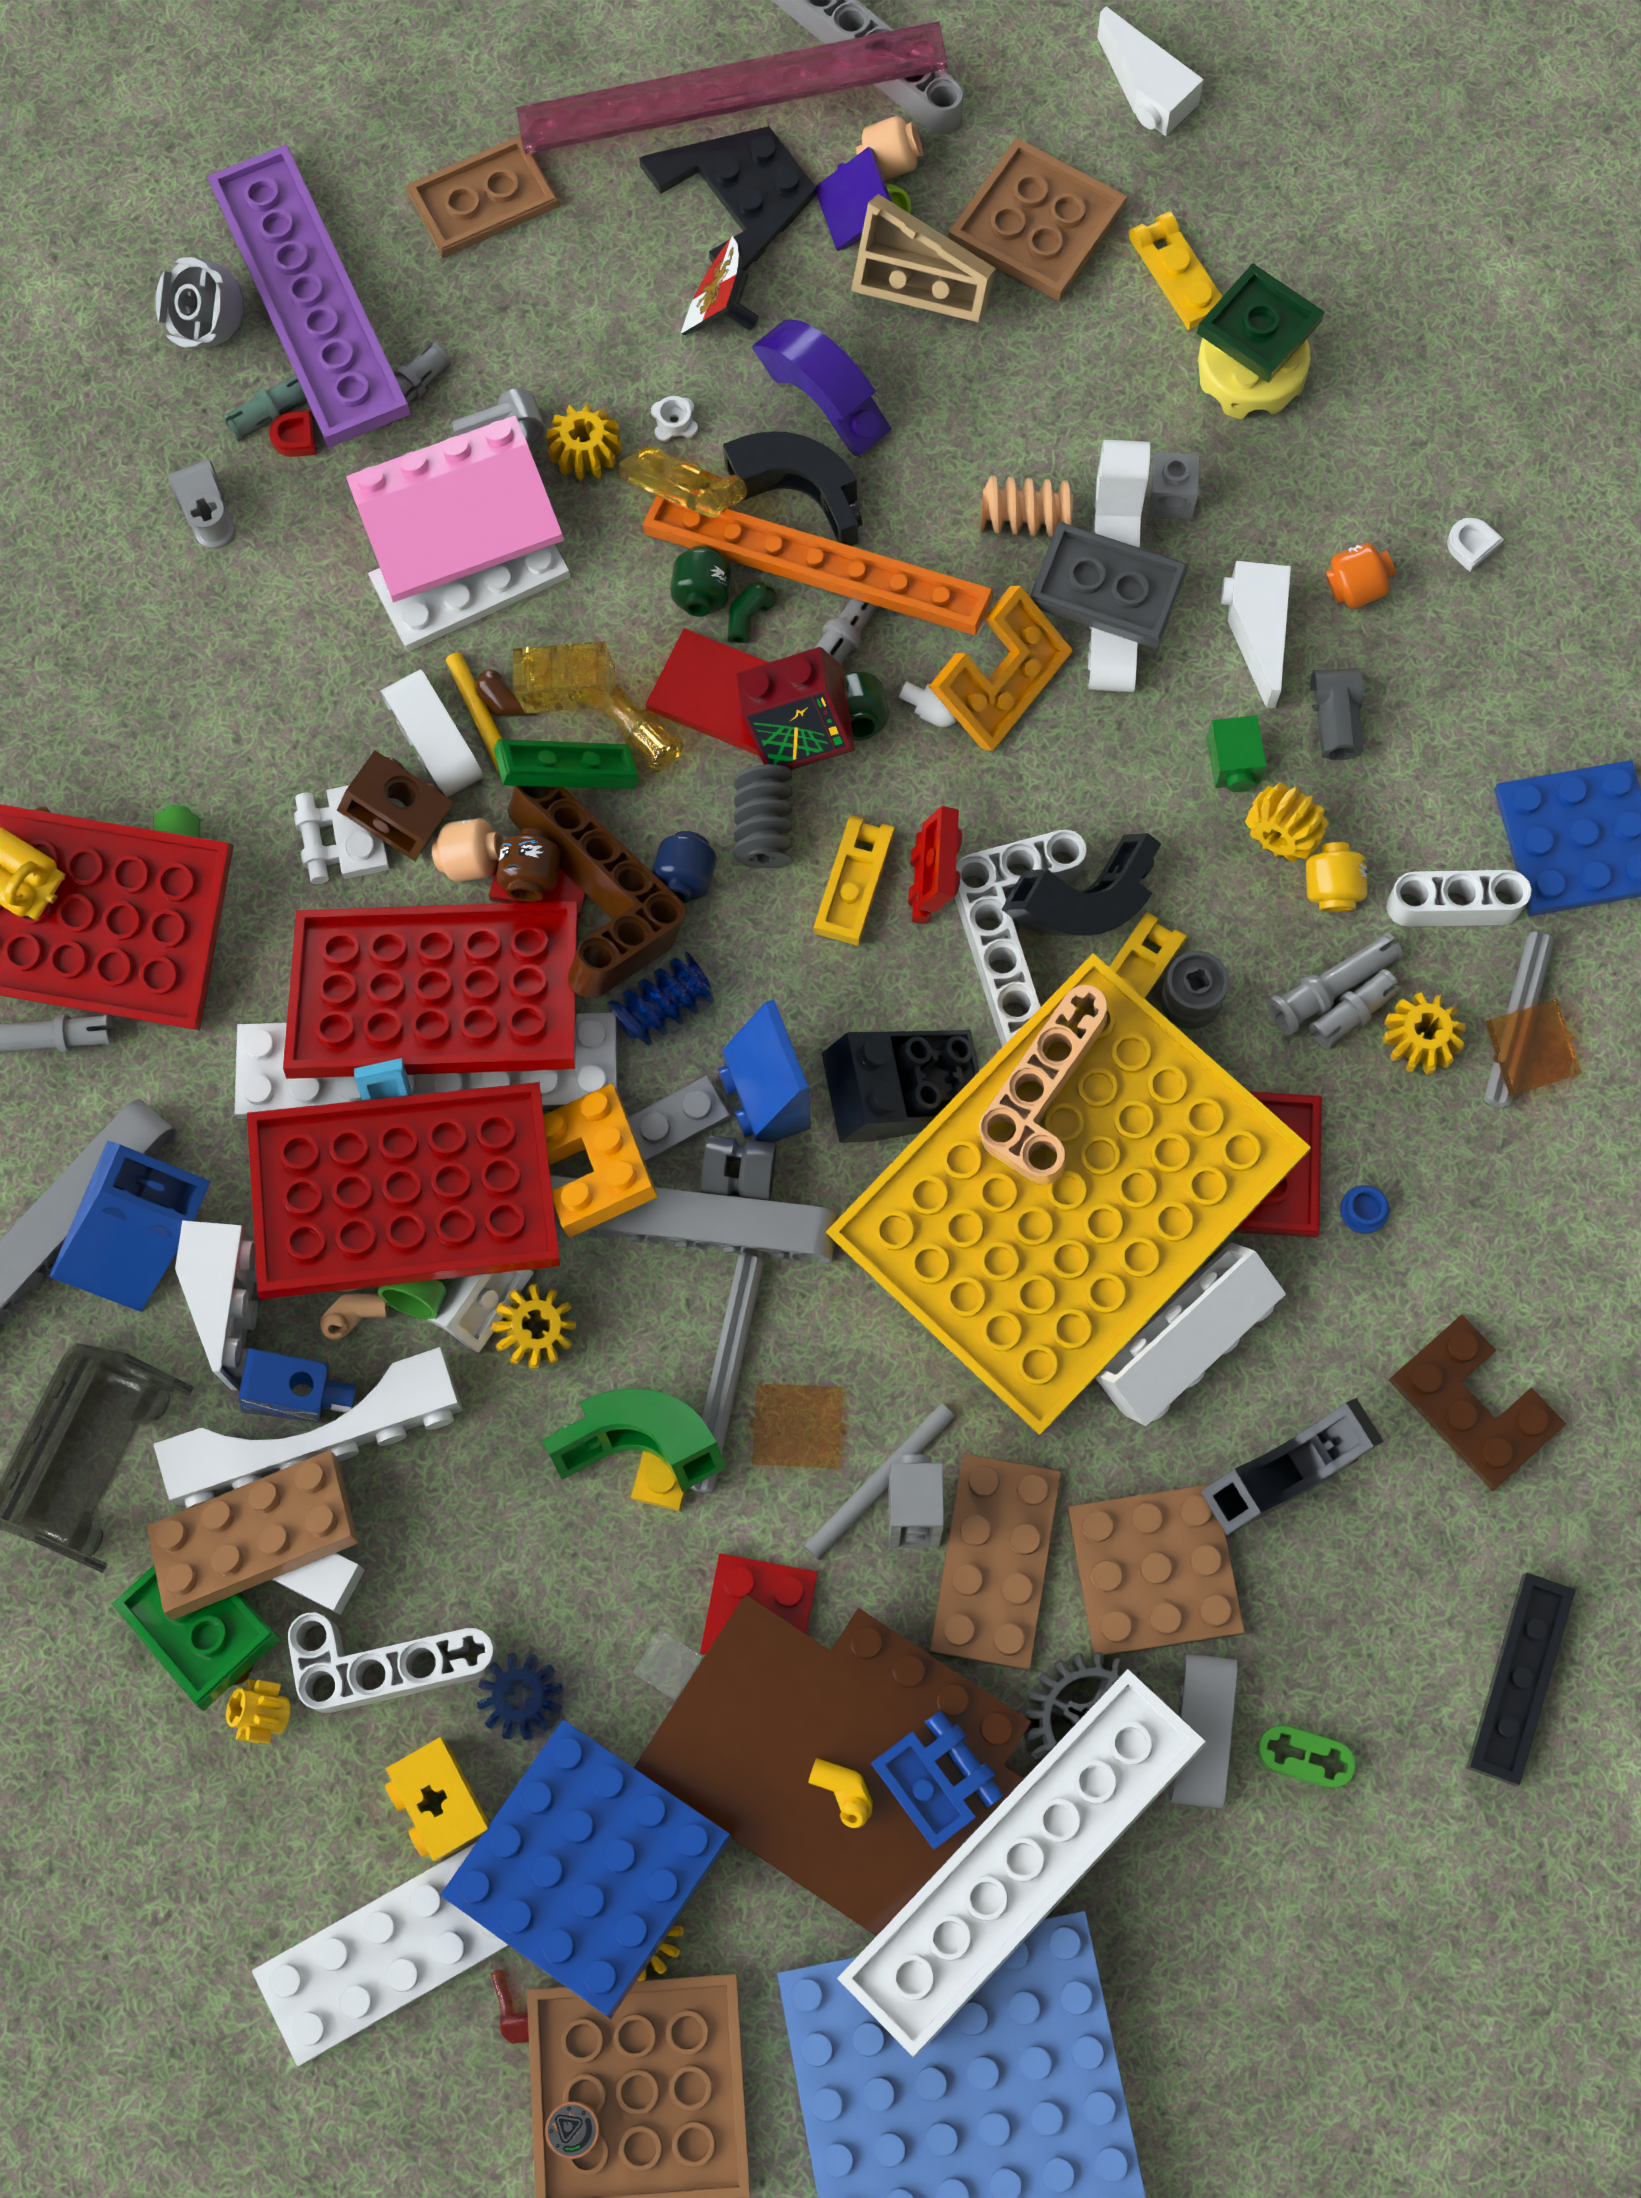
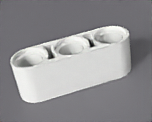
[380,669,484,798]
[1386,870,1531,927]

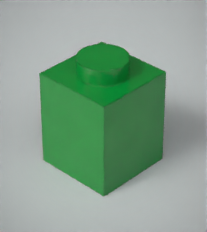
[1207,715,1266,792]

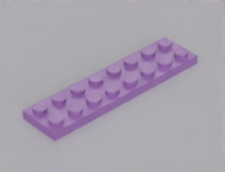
[207,144,411,448]

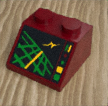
[736,647,855,770]

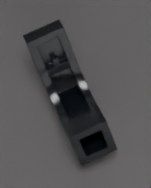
[723,431,863,546]
[1001,833,1161,936]
[1200,1398,1384,1535]

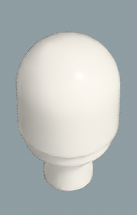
[899,681,957,727]

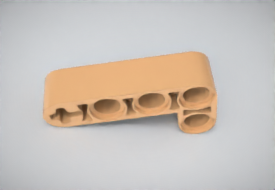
[979,985,1107,1185]

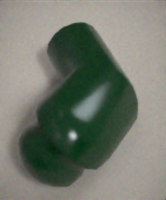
[727,582,777,643]

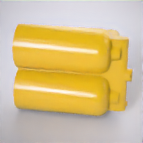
[0,827,66,921]

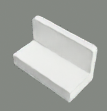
[426,1269,534,1353]

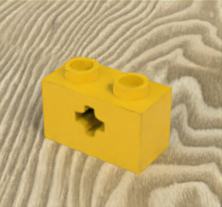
[385,1737,490,1863]

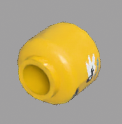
[1306,842,1368,912]

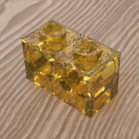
[513,641,616,713]

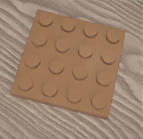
[527,1974,751,2198]

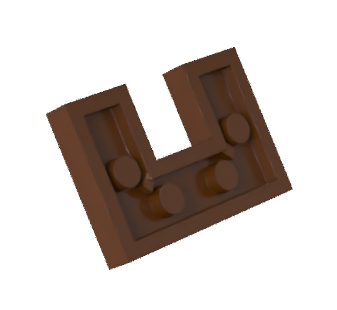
[1389,1314,1566,1491]

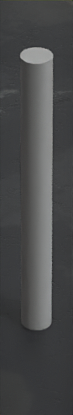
[804,1404,955,1560]

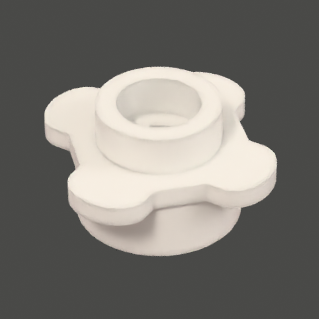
[651,396,698,442]

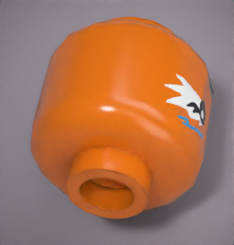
[1325,542,1396,610]

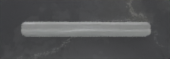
[689,1254,763,1493]

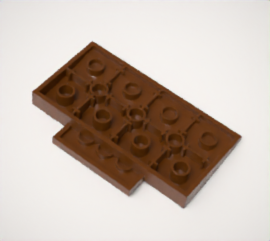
[634,1594,1031,1936]

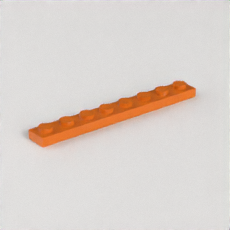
[642,489,993,636]

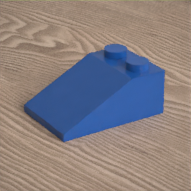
[718,999,811,1142]

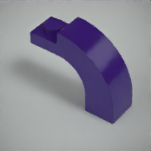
[752,320,892,456]

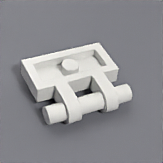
[294,785,390,884]

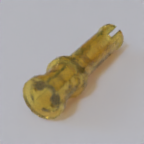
[568,655,683,772]

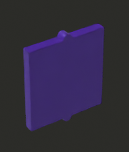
[816,147,893,251]

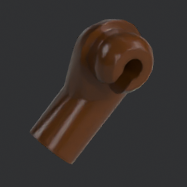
[475,669,537,716]

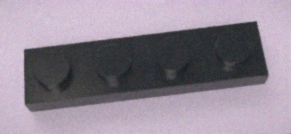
[1466,1572,1575,1786]

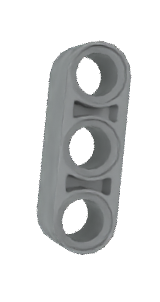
[1169,1653,1237,1810]

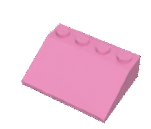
[346,415,564,603]

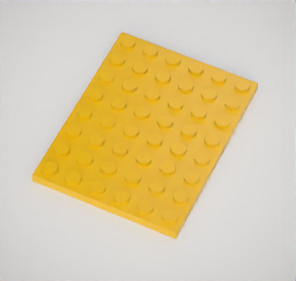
[826,953,1311,1436]

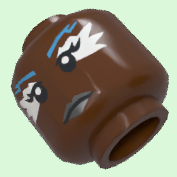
[497,828,561,902]

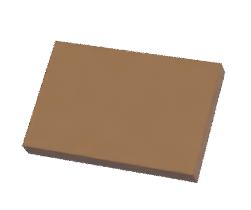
[405,135,559,258]

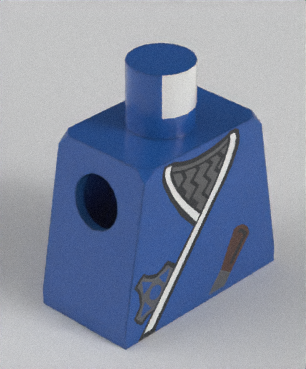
[238,1348,356,1423]

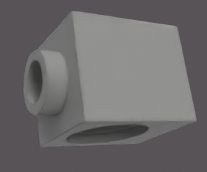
[1147,452,1199,520]

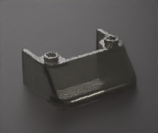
[0,1343,194,1573]

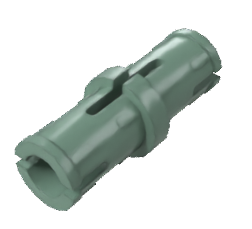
[222,374,307,441]

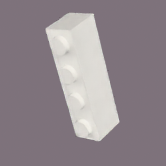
[1095,1242,1286,1426]

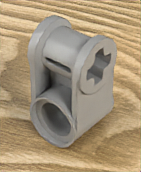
[167,459,235,549]

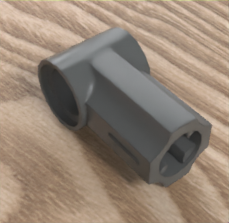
[1310,668,1363,760]

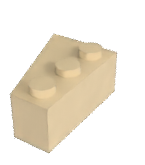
[851,194,996,322]

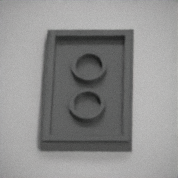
[1029,521,1189,649]

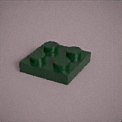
[1197,263,1325,383]

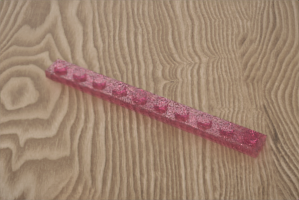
[516,21,948,154]

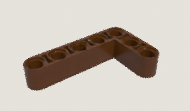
[507,786,686,998]

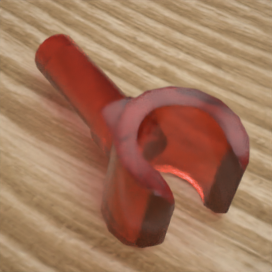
[490,1969,529,2044]

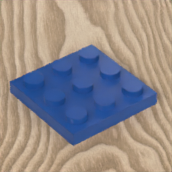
[1494,760,1641,917]

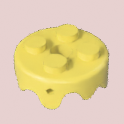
[1197,338,1311,419]

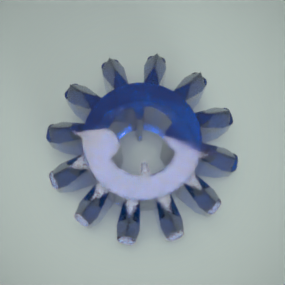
[477,1653,564,1741]

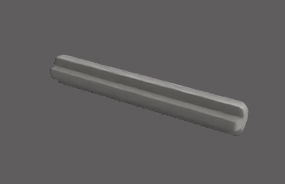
[1484,931,1554,1109]

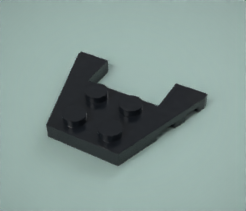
[639,126,816,271]

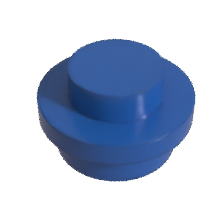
[1340,1185,1390,1234]

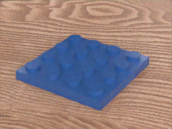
[440,1720,732,2019]

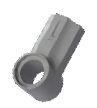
[451,388,545,447]

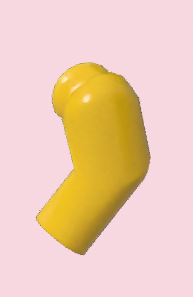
[808,1758,873,1828]

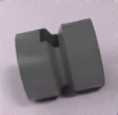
[1160,951,1229,1029]
[701,1135,777,1201]

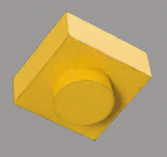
[631,1451,685,1512]

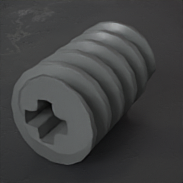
[733,764,792,868]

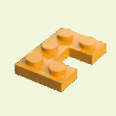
[928,586,1073,751]
[543,1083,658,1238]

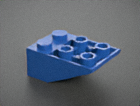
[49,1140,211,1312]

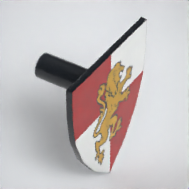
[681,236,759,335]

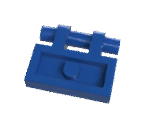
[870,1710,1004,1850]

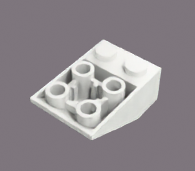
[175,1220,258,1390]

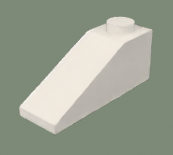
[1097,7,1204,136]
[1221,561,1291,708]

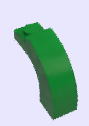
[542,1388,727,1492]

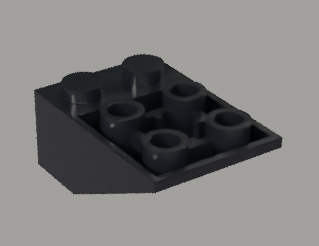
[821,1030,979,1143]

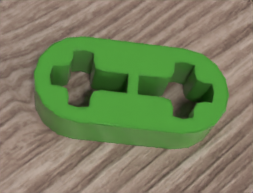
[1257,1725,1356,1789]

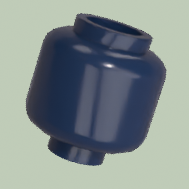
[652,831,717,903]

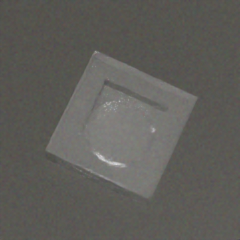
[632,1629,703,1702]

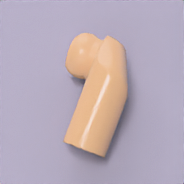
[320,1293,388,1341]

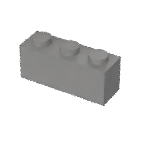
[889,1455,944,1547]

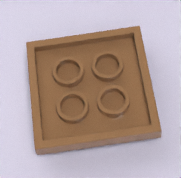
[948,137,1127,302]
[1067,1484,1245,1656]

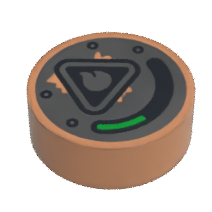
[545,2101,600,2159]

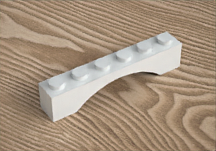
[153,1347,463,1509]

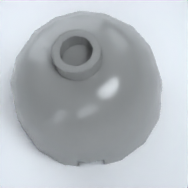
[155,257,244,349]

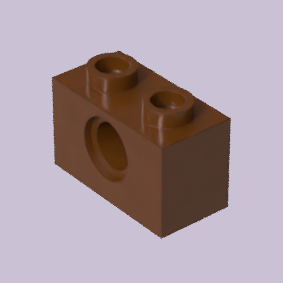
[337,750,454,862]

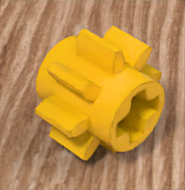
[226,1679,291,1744]

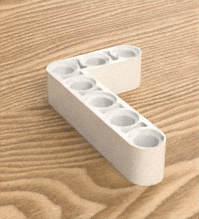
[1087,440,1150,692]
[954,830,1087,1047]

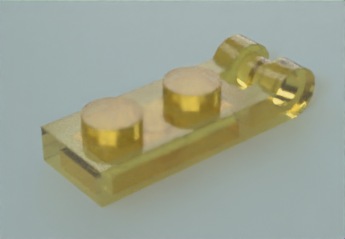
[619,446,747,518]

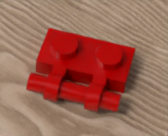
[908,806,963,924]

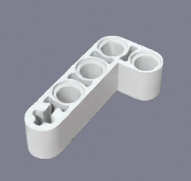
[288,1612,498,1713]

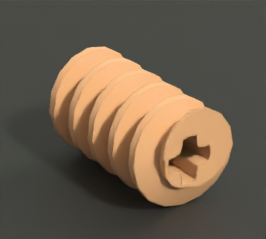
[980,475,1073,538]

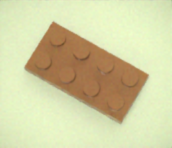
[147,1450,359,1620]
[929,1453,1061,1671]

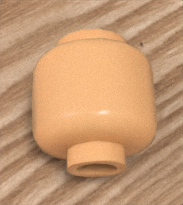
[856,116,923,181]
[432,818,504,882]

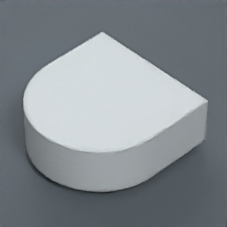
[1447,518,1504,572]

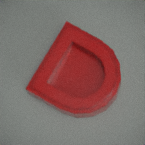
[269,410,317,457]

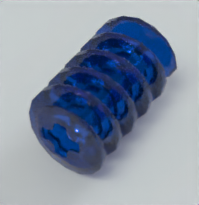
[607,951,715,1047]

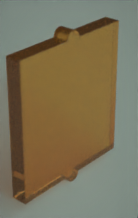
[1485,999,1582,1096]
[749,1384,845,1469]

